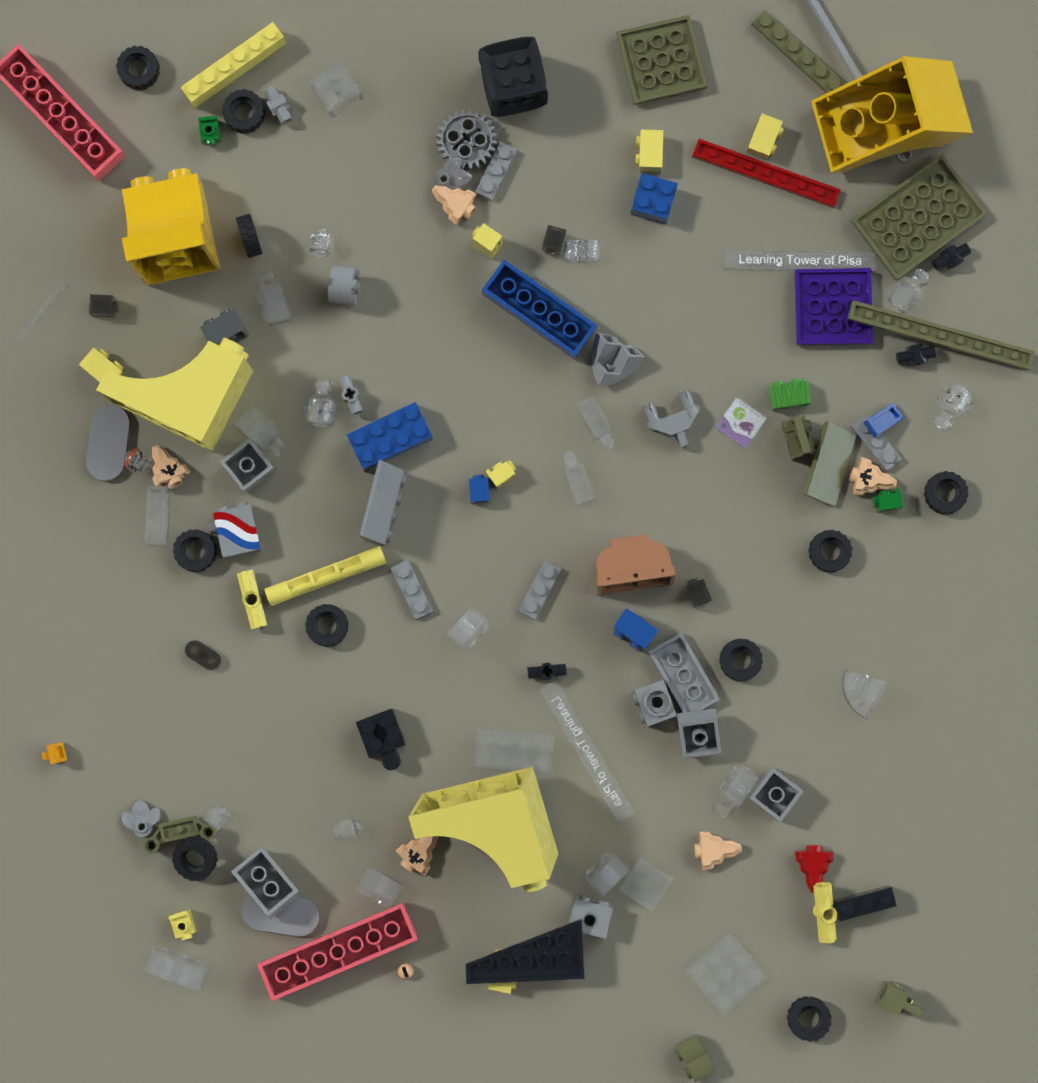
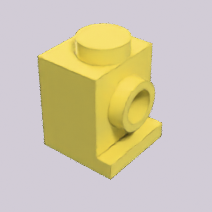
[486,460,516,488]
[168,909,197,941]

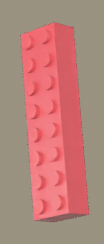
[0,44,126,182]
[257,902,419,1001]

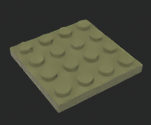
[616,15,708,105]

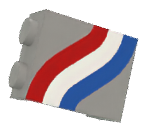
[213,502,262,559]

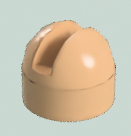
[398,963,414,980]

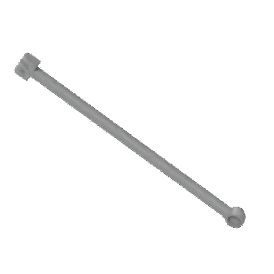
[807,0,912,164]

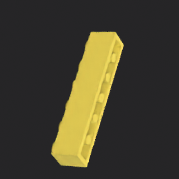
[181,22,286,108]

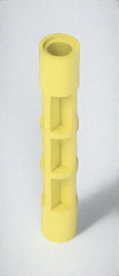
[265,546,387,606]

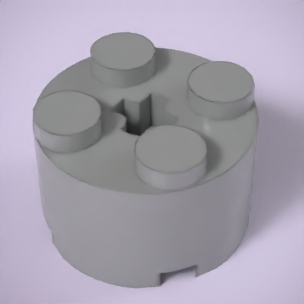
[328,265,361,306]

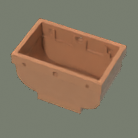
[596,534,675,596]

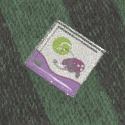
[714,396,768,449]

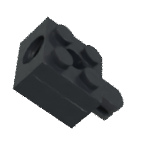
[356,708,407,770]

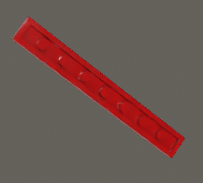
[692,138,841,208]

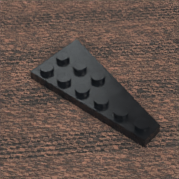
[465,919,584,984]

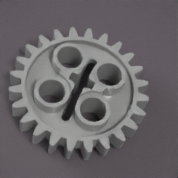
[436,109,497,171]

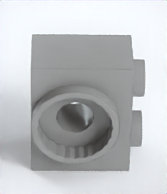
[632,680,677,727]
[568,895,613,939]

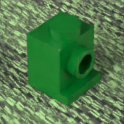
[198,115,221,146]
[872,488,903,512]

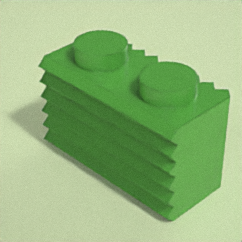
[768,378,811,410]

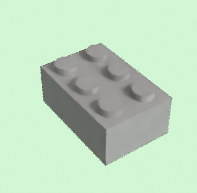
[231,847,300,920]

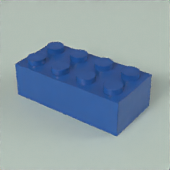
[347,402,433,472]

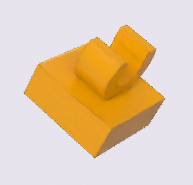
[41,742,67,764]

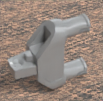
[642,389,700,448]

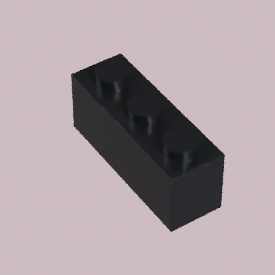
[833,885,897,921]

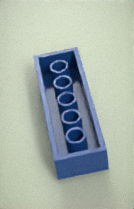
[482,260,597,360]

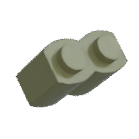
[675,1034,716,1082]

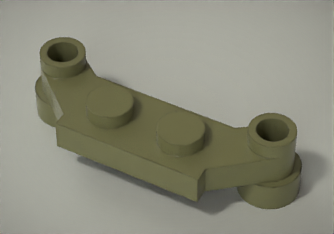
[143,815,217,854]

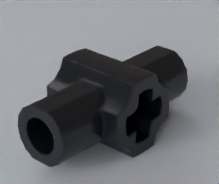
[932,243,971,272]
[896,344,936,366]
[527,663,567,680]

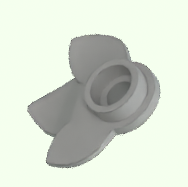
[434,157,472,190]
[122,799,160,838]

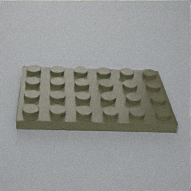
[851,154,988,281]

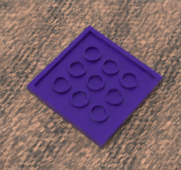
[794,268,873,345]

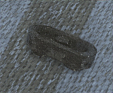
[185,640,221,670]

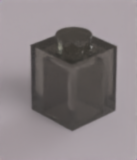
[542,225,566,257]
[89,294,119,318]
[684,577,712,608]

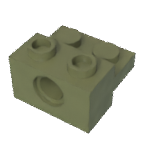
[781,415,817,461]
[875,980,924,1017]

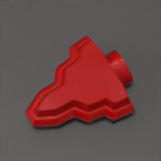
[795,845,834,893]

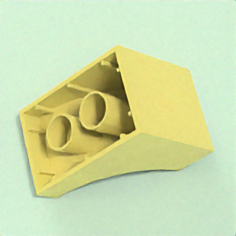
[96,337,253,452]
[408,766,558,892]

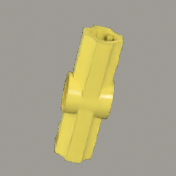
[237,570,268,630]
[813,882,837,944]

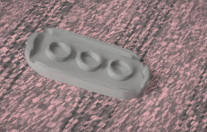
[86,405,131,481]
[242,896,320,937]

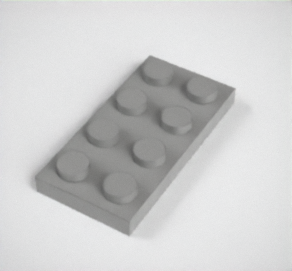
[648,632,720,713]

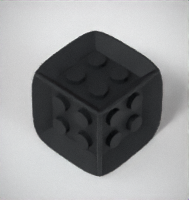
[478,36,548,117]

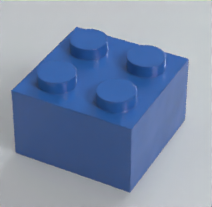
[630,173,678,224]
[612,608,658,651]

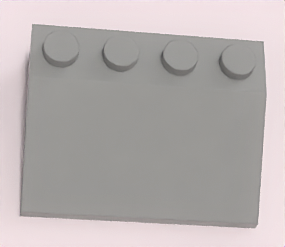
[359,460,407,546]

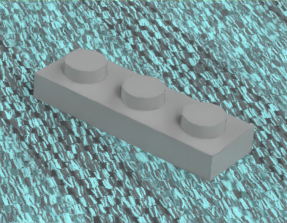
[475,142,517,201]
[851,414,902,471]
[391,560,433,620]
[518,560,561,620]

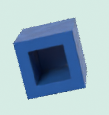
[469,475,490,504]

